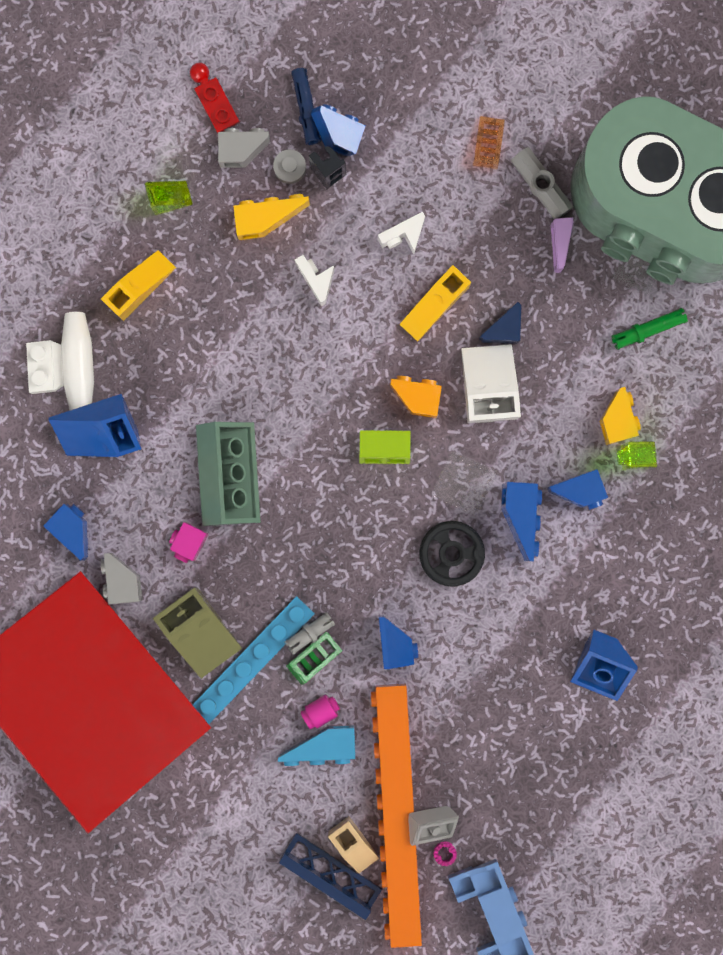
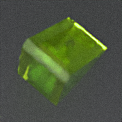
[144,181,193,215]

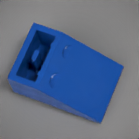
[48,394,142,457]
[501,482,542,562]

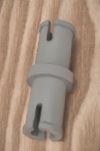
[284,612,335,655]

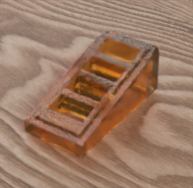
[473,116,505,169]

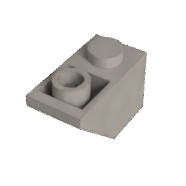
[218,128,270,168]
[101,553,142,605]

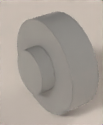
[273,149,306,184]

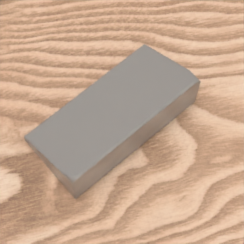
[408,806,459,846]

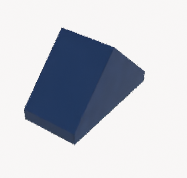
[479,302,522,344]

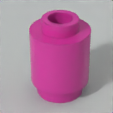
[301,694,340,730]

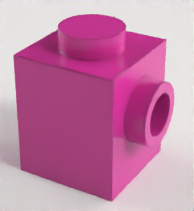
[169,522,209,563]

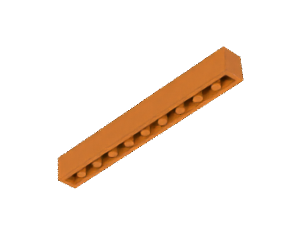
[371,684,422,948]

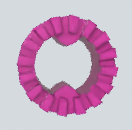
[434,842,457,866]

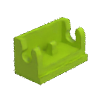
[359,430,411,464]

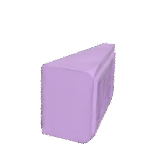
[551,218,574,273]

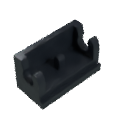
[309,146,347,190]

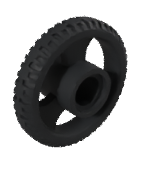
[419,521,485,587]

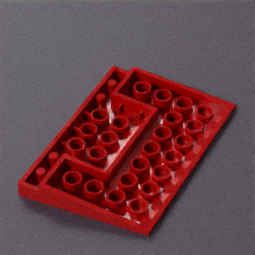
[0,571,211,834]

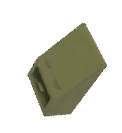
[153,587,242,679]

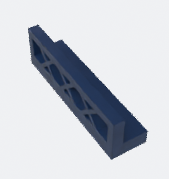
[279,833,382,920]

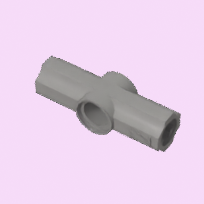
[511,147,573,219]

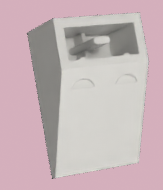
[461,344,521,423]

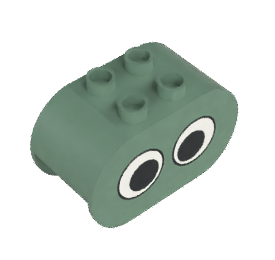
[571,97,723,285]

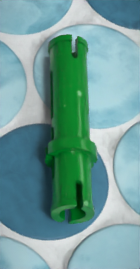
[611,308,688,350]

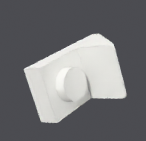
[378,212,425,254]
[295,255,334,306]

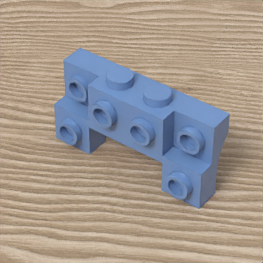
[448,859,534,955]

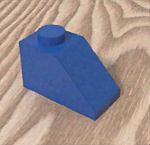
[547,469,608,510]
[44,504,88,561]

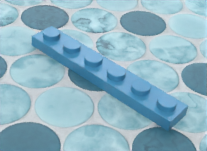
[193,596,315,724]

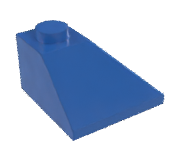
[379,615,419,670]
[570,630,638,701]

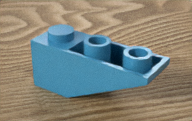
[278,725,355,766]

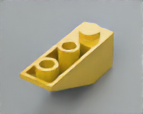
[233,194,310,240]
[101,250,176,321]
[400,265,471,342]

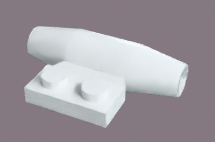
[26,312,94,411]

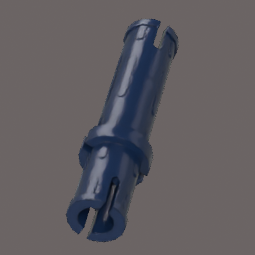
[291,68,321,145]

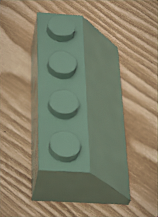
[196,422,261,526]

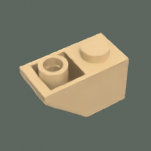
[328,816,379,873]

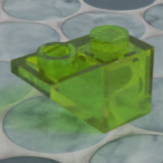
[617,442,657,471]

